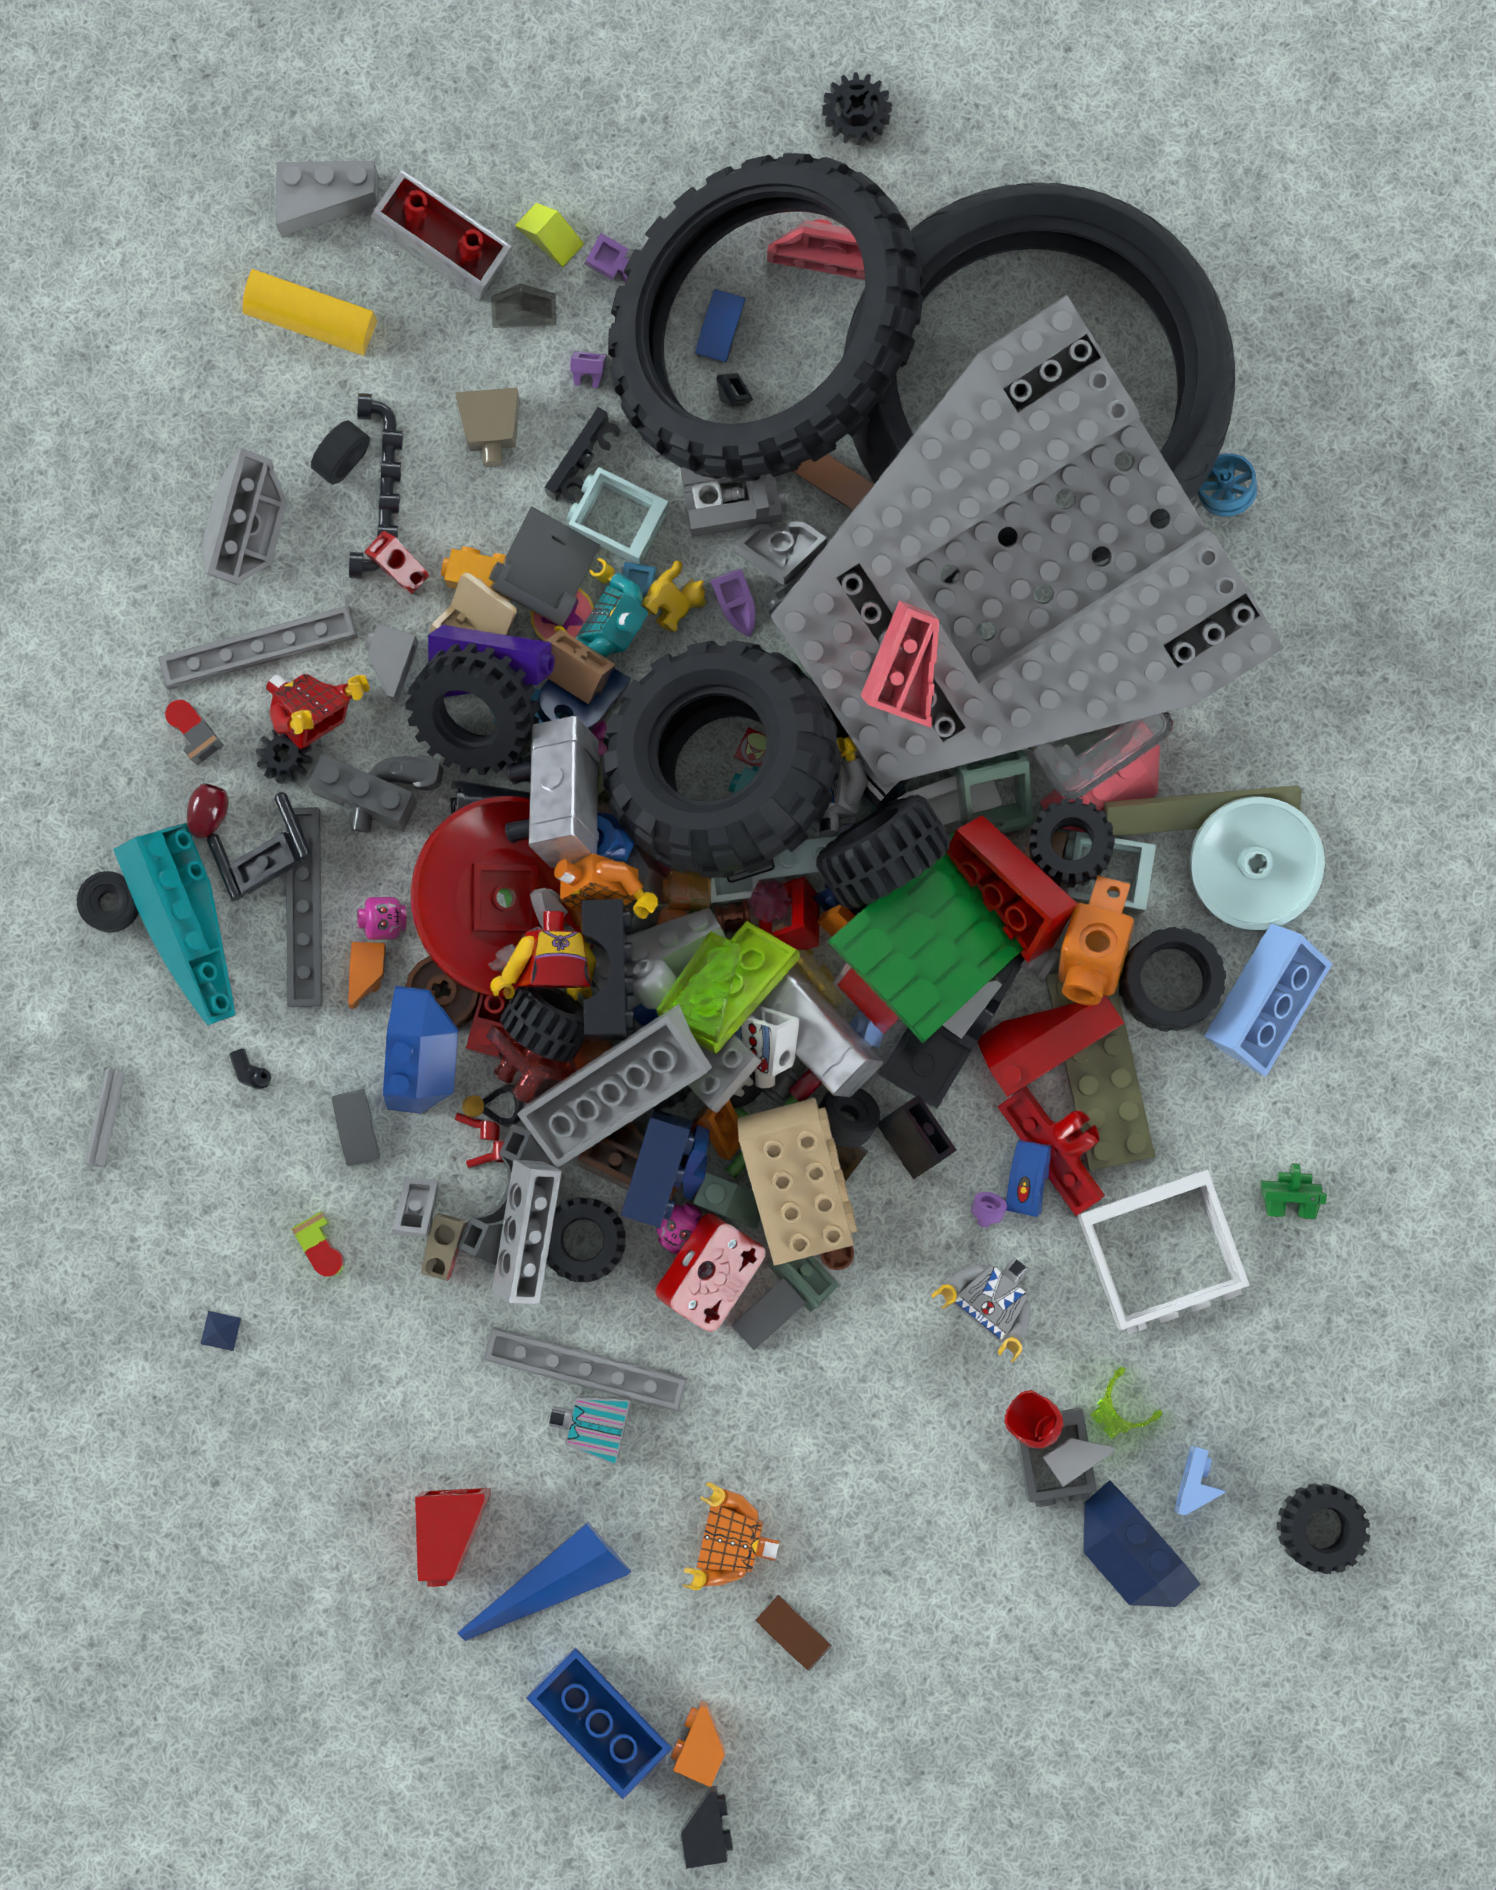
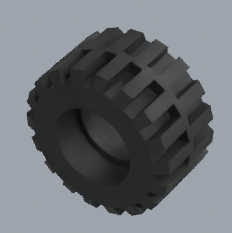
[1029,798,1115,888]
[500,987,586,1062]
[547,1197,627,1282]
[1277,1483,1370,1574]

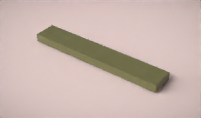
[1104,785,1302,836]

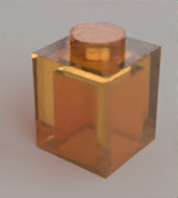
[661,869,711,911]

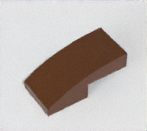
[755,1595,832,1671]

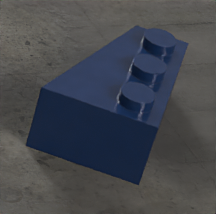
[620,1109,696,1228]

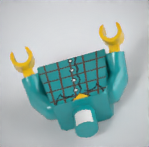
[548,558,648,658]

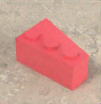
[861,600,940,728]

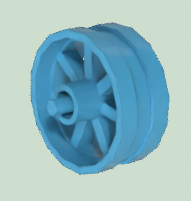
[1198,453,1258,517]

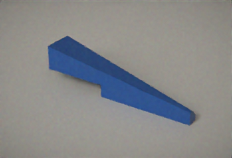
[458,1521,631,1641]

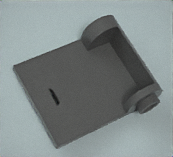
[488,506,600,626]

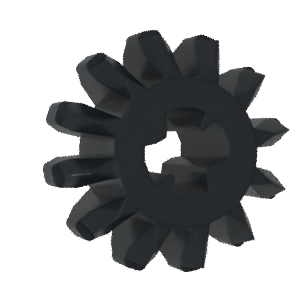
[256,729,313,784]

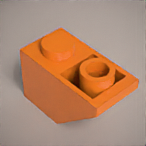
[670,1700,725,1787]

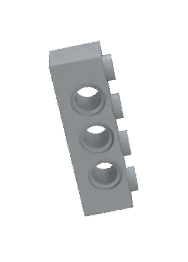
[492,1160,562,1304]

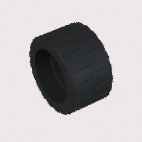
[1119,927,1226,1032]

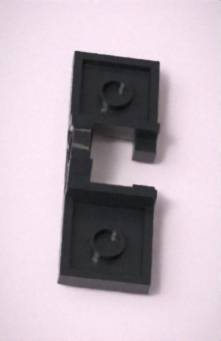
[879,949,1025,1110]

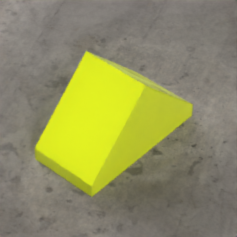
[515,203,584,268]

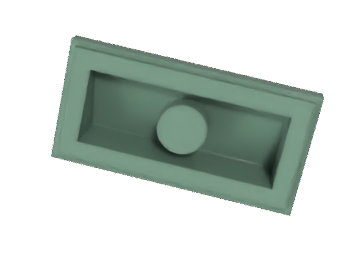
[765,1256,839,1312]

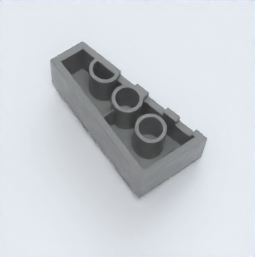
[590,908,728,1009]

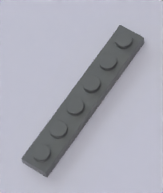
[285,807,323,1007]

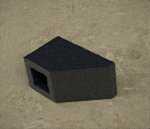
[681,1786,733,1869]

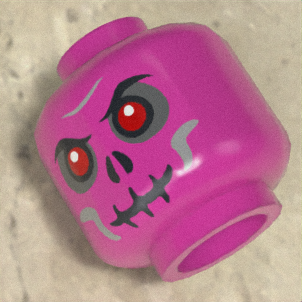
[357,897,406,940]
[656,1202,703,1254]

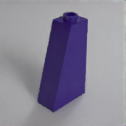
[428,625,555,697]

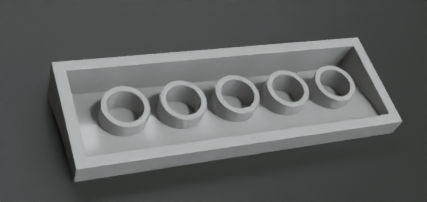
[517,1004,712,1168]

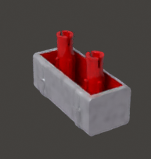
[370,169,512,300]

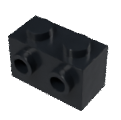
[878,1095,957,1180]

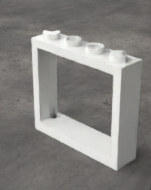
[1077,1170,1250,1334]

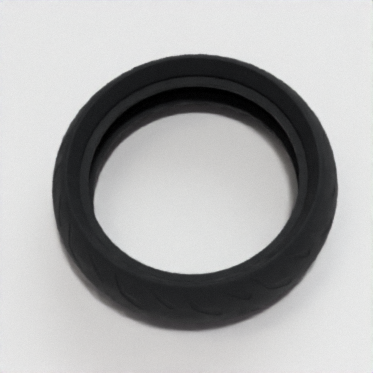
[843,182,1235,564]

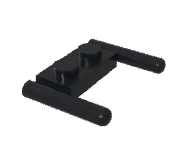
[206,792,312,901]

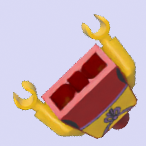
[490,911,596,1001]

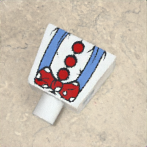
[734,1005,799,1088]

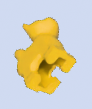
[642,560,706,632]

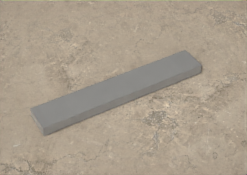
[158,605,358,689]
[483,1327,688,1412]

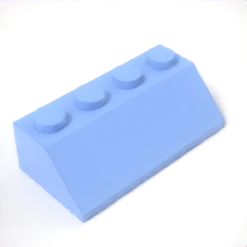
[1204,923,1332,1077]

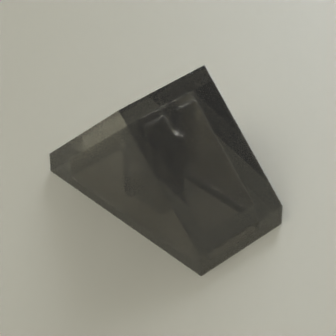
[491,283,557,328]

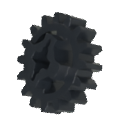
[822,72,892,145]

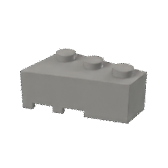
[276,161,379,238]

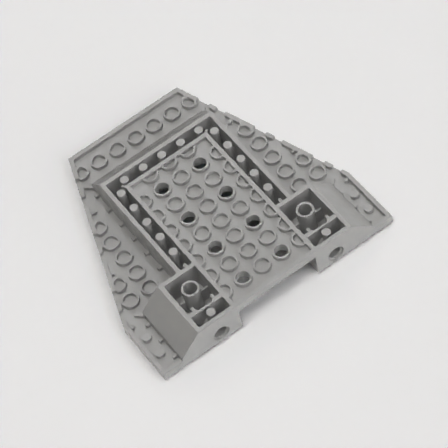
[771,295,1284,786]

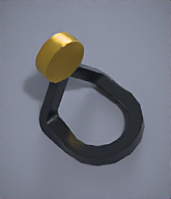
[462,1084,524,1127]

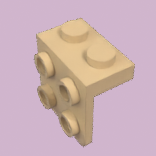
[429,572,517,635]

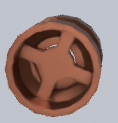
[820,1246,854,1270]

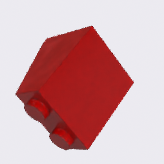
[415,1488,491,1587]

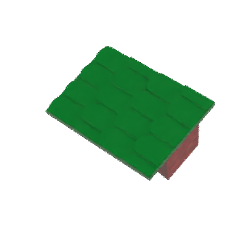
[828,829,1023,1043]

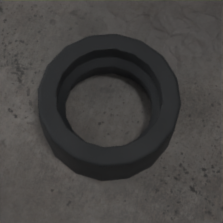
[311,420,370,485]

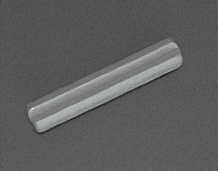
[85,1068,125,1167]

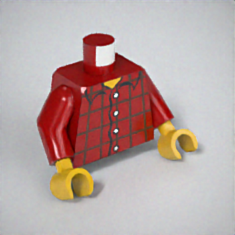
[266,674,370,749]

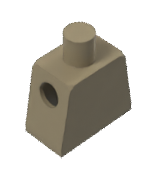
[455,388,520,467]

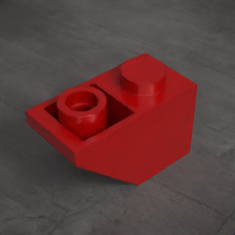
[466,994,511,1059]

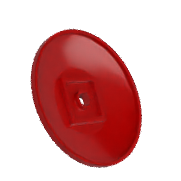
[411,796,594,998]

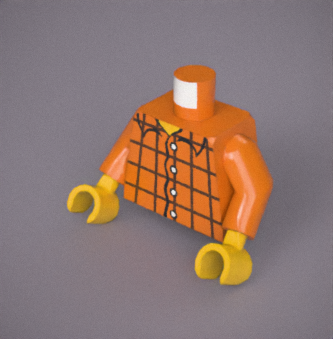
[554,854,658,946]
[683,1482,779,1590]

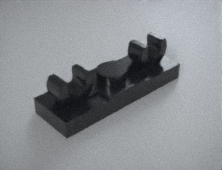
[544,407,621,504]

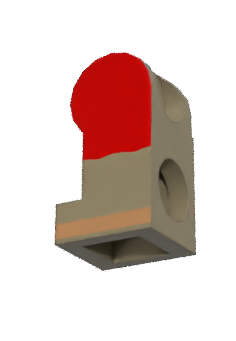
[421,1213,468,1281]

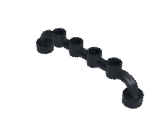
[349,393,403,579]

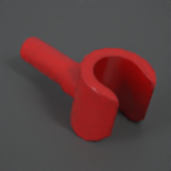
[455,1113,500,1141]
[466,1141,505,1168]

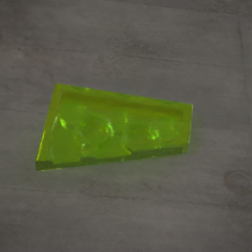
[656,931,741,1044]

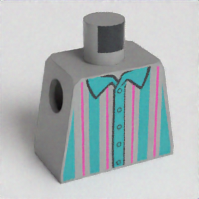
[549,1396,632,1465]

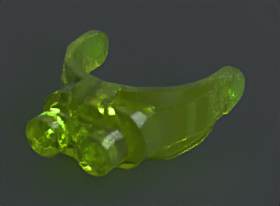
[1090,1366,1163,1440]

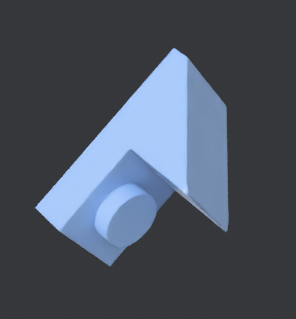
[1174,1445,1226,1516]

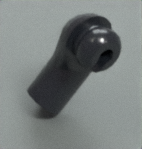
[229,1048,272,1089]

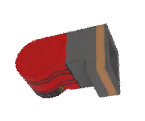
[165,699,224,765]

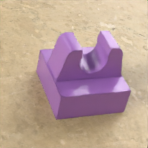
[570,351,607,388]

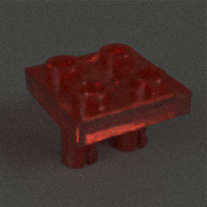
[486,1025,576,1103]

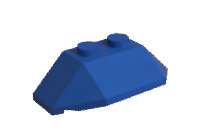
[383,986,459,1114]

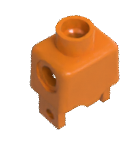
[1058,875,1134,1005]

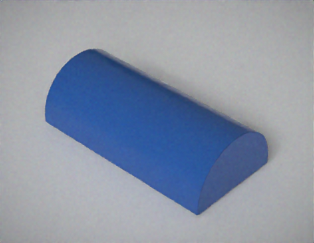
[526,1648,672,1799]

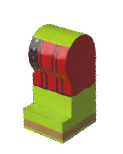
[291,1211,345,1277]

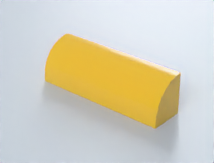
[242,269,377,356]

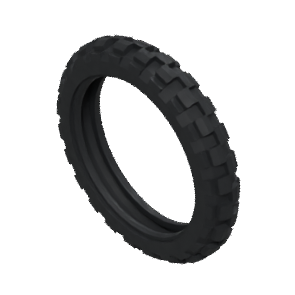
[608,153,923,481]

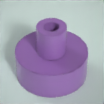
[971,1192,1007,1228]

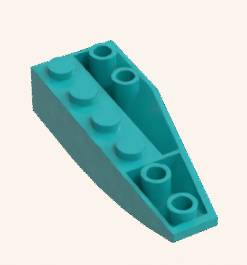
[113,823,236,1026]

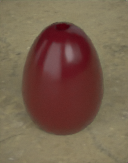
[186,783,229,838]

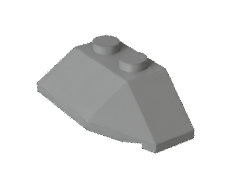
[202,448,287,585]

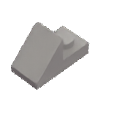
[392,1177,438,1238]

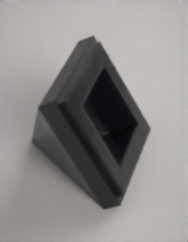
[716,373,753,405]

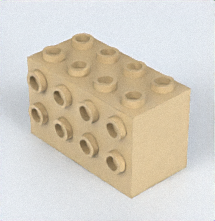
[737,1098,858,1266]

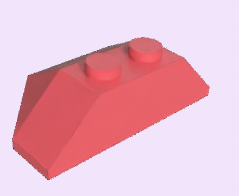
[767,219,865,280]
[1039,720,1160,832]

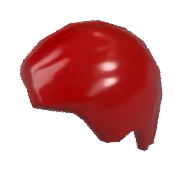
[1004,1390,1063,1449]

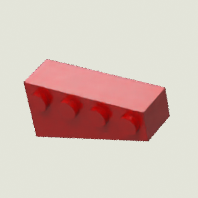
[946,815,1077,963]

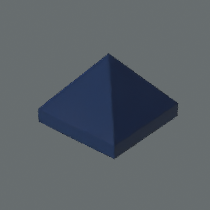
[200,1311,241,1351]

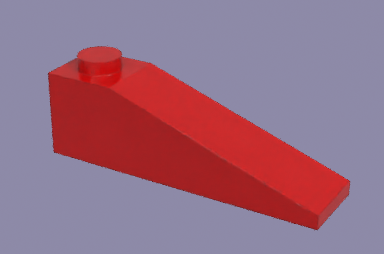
[977,995,1125,1097]

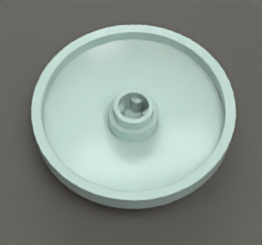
[1189,796,1325,930]

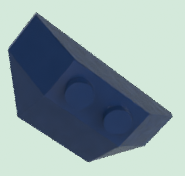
[1083,1480,1201,1607]

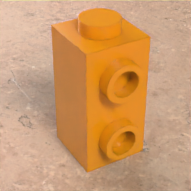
[441,546,511,600]

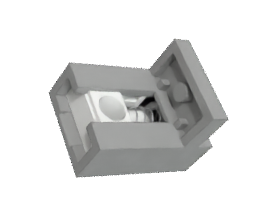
[680,467,787,537]

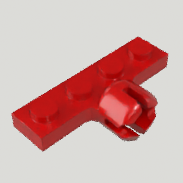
[997,1086,1105,1216]

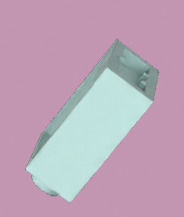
[567,467,669,564]
[1059,832,1156,914]

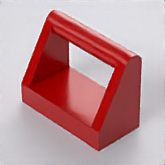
[759,876,820,950]

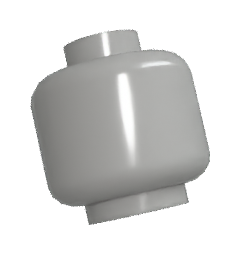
[632,959,680,1010]

